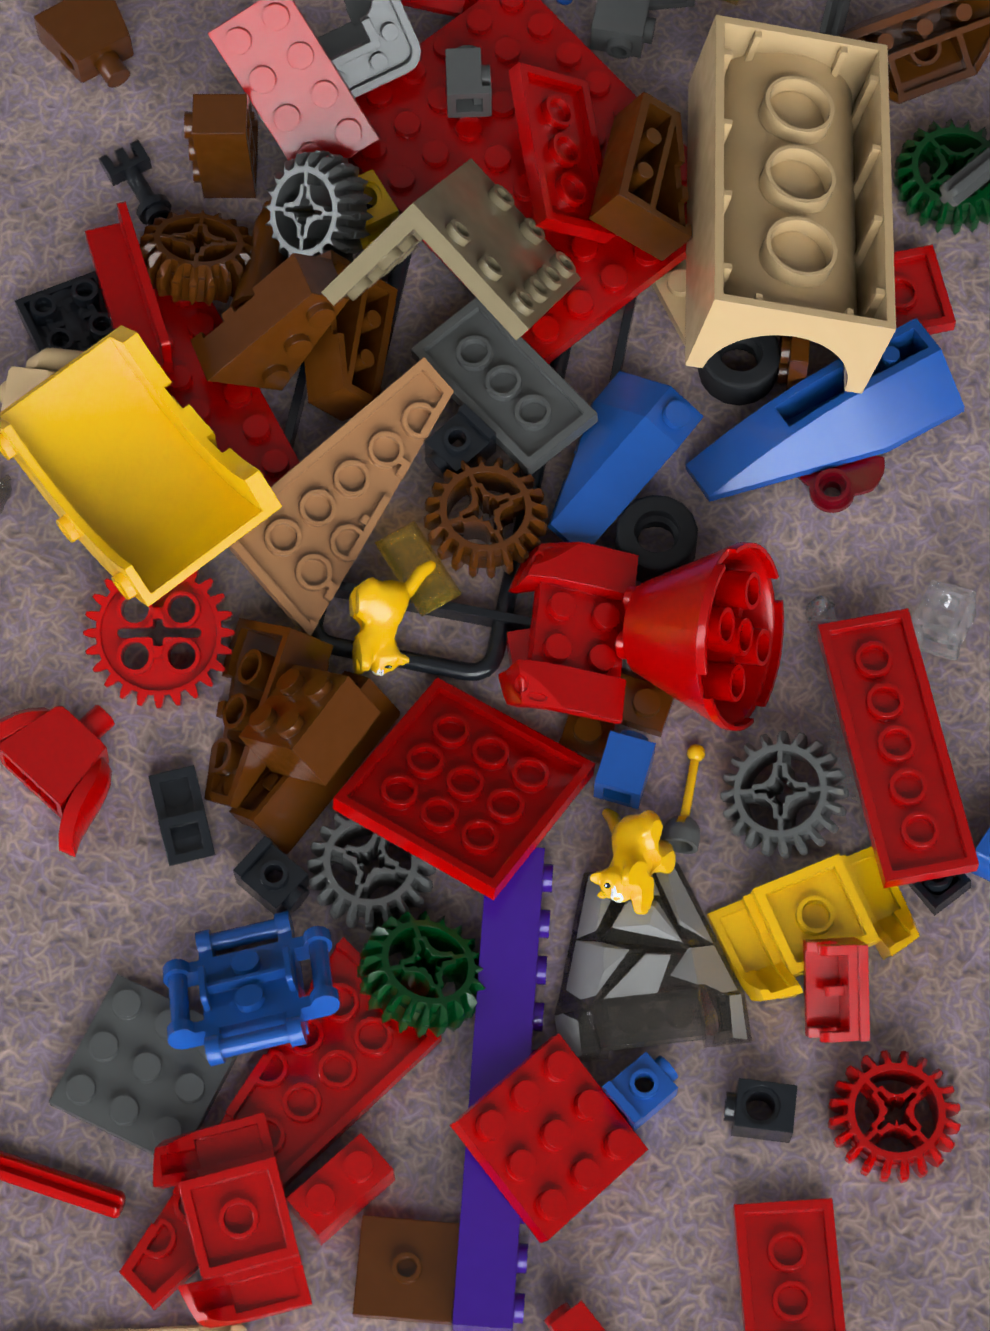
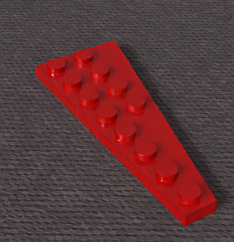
[119,937,442,1311]

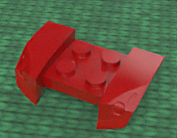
[498,542,639,724]
[153,1112,313,1328]

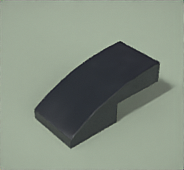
[148,765,215,867]

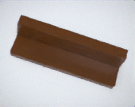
[229,671,400,854]

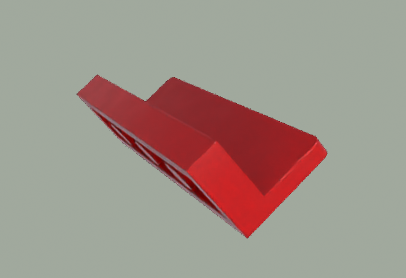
[85,201,174,375]

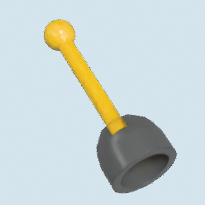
[661,744,705,854]

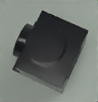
[425,403,496,479]
[233,836,310,914]

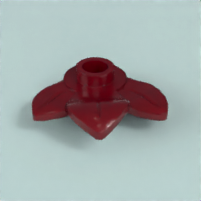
[797,456,885,513]

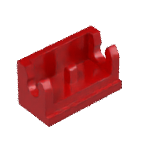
[803,937,870,1043]

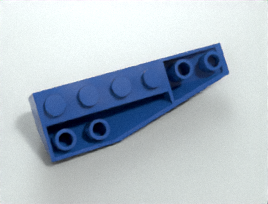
[686,318,965,502]

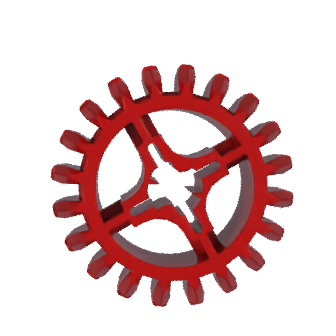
[828,1050,961,1183]

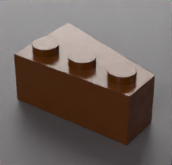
[589,91,693,261]
[184,94,259,198]
[304,250,398,421]
[190,253,349,391]

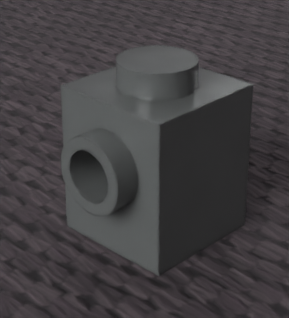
[590,0,656,59]

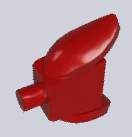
[0,705,115,857]

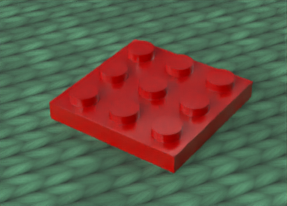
[450,1033,648,1243]

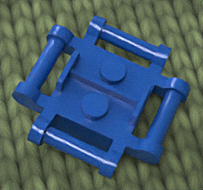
[162,911,340,1066]

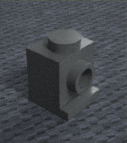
[445,45,492,118]

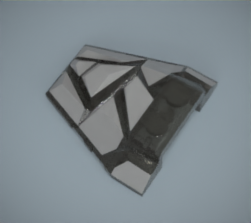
[554,862,752,1062]

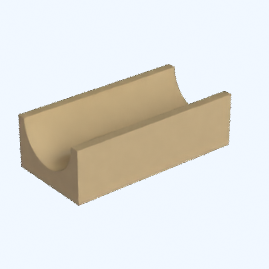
[685,15,896,394]

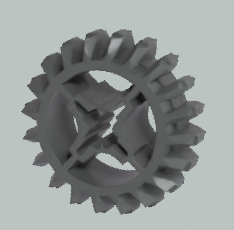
[264,150,374,262]
[720,731,849,859]
[307,813,436,932]

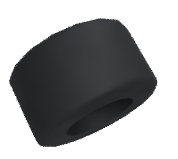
[698,335,781,406]
[615,495,698,583]

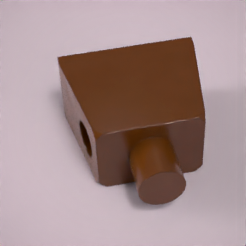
[33,0,134,88]

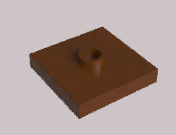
[353,1215,460,1325]

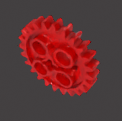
[83,569,235,708]

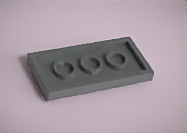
[411,298,598,475]

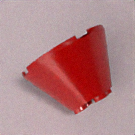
[615,542,784,731]

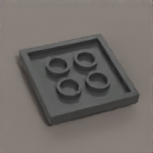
[49,974,238,1155]

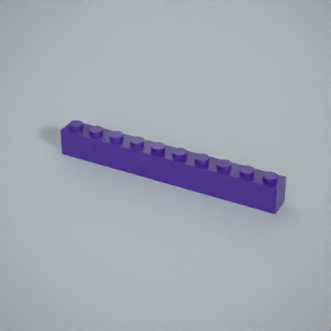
[452,847,553,1331]

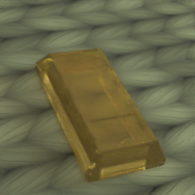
[375,520,461,617]

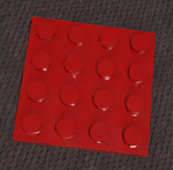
[332,677,595,900]

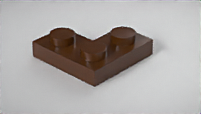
[559,673,675,764]

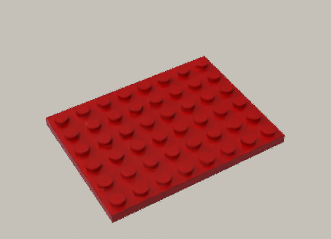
[348,0,687,364]

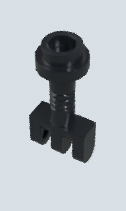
[98,140,172,226]

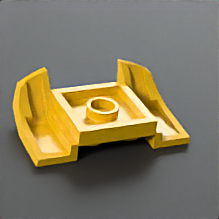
[706,846,920,1001]

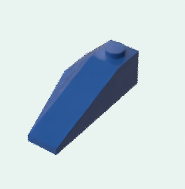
[547,371,704,544]

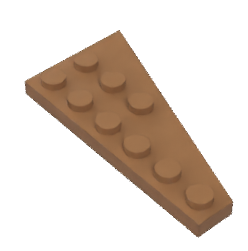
[228,357,454,636]

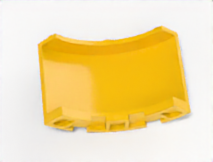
[0,325,282,607]

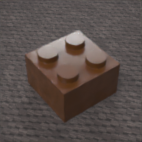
[239,665,381,786]

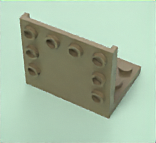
[321,158,581,341]

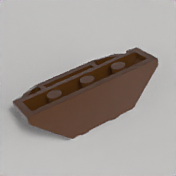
[837,0,990,104]

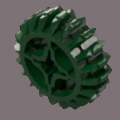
[893,118,990,235]
[357,911,485,1038]

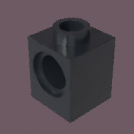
[723,1078,798,1143]

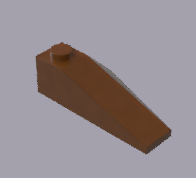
[204,618,334,809]

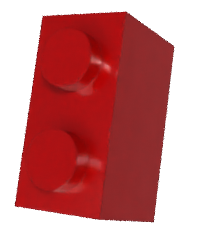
[286,1133,395,1246]

